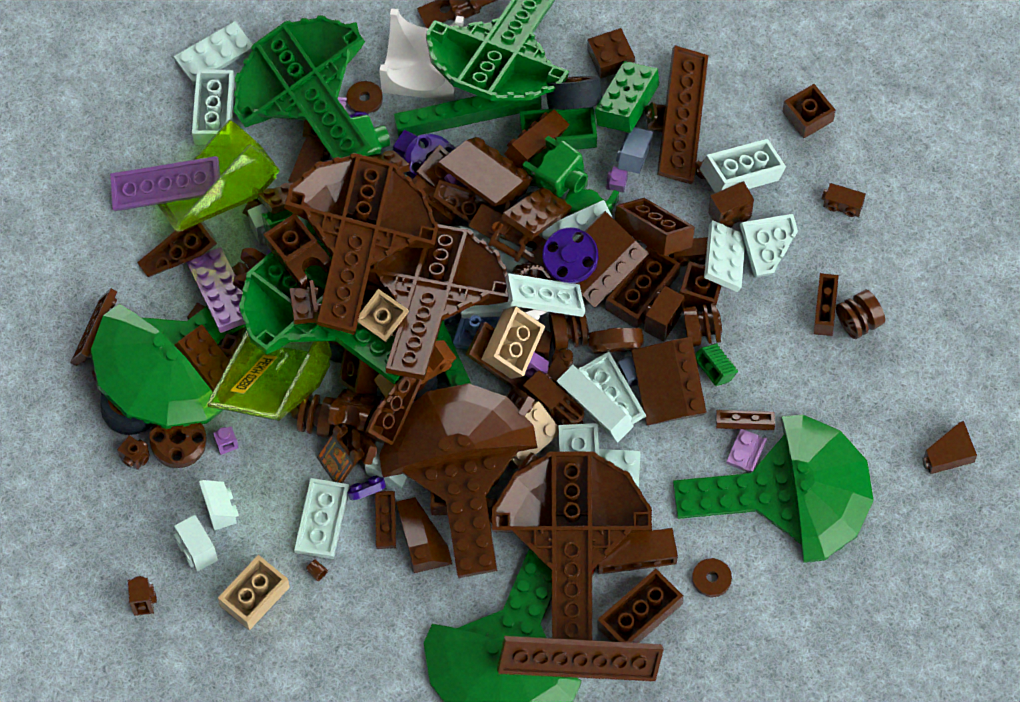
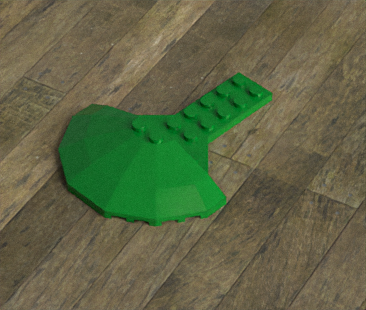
[426,0,569,101]
[233,15,372,158]
[239,239,402,385]
[91,304,245,429]
[673,414,874,563]
[424,549,582,702]

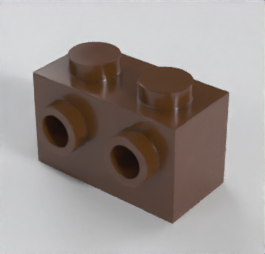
[128,576,157,616]

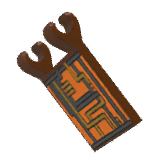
[317,424,365,483]

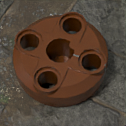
[588,327,644,354]
[149,423,207,468]

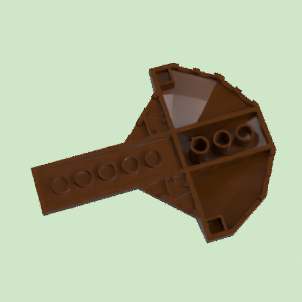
[284,153,439,335]
[367,224,509,380]
[379,383,538,578]
[492,451,652,641]

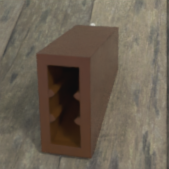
[922,421,977,474]

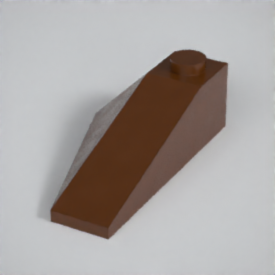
[433,180,511,224]
[137,215,217,277]
[365,376,422,446]
[396,497,453,574]

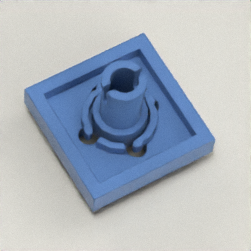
[453,315,500,350]

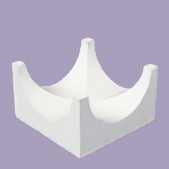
[380,8,464,101]

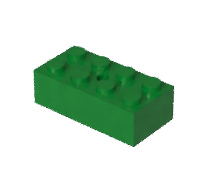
[595,61,660,133]

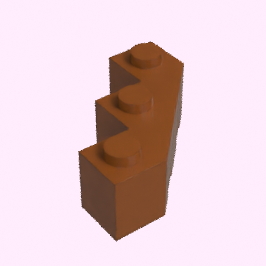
[374,340,456,397]

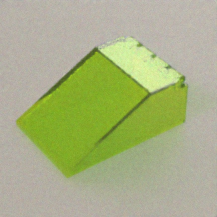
[157,120,280,232]
[207,331,332,421]

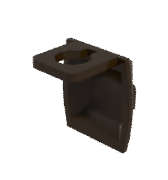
[645,102,665,132]

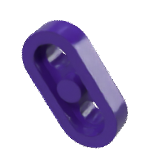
[347,475,386,500]

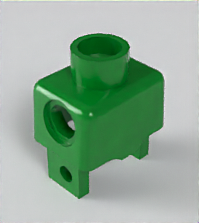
[351,115,390,157]
[523,135,588,198]
[564,180,619,218]

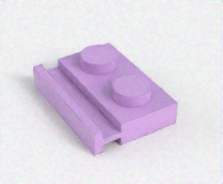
[726,429,767,473]

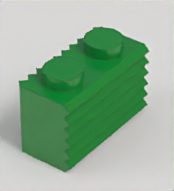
[695,343,738,387]

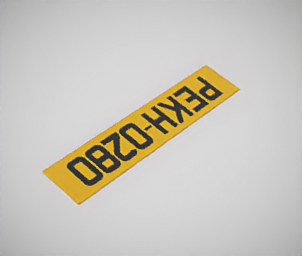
[230,354,278,394]

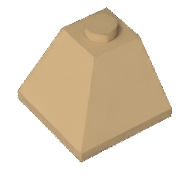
[358,289,409,342]

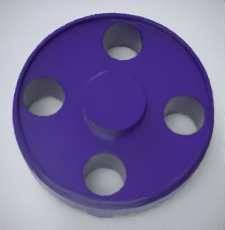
[403,134,456,180]
[542,228,598,284]

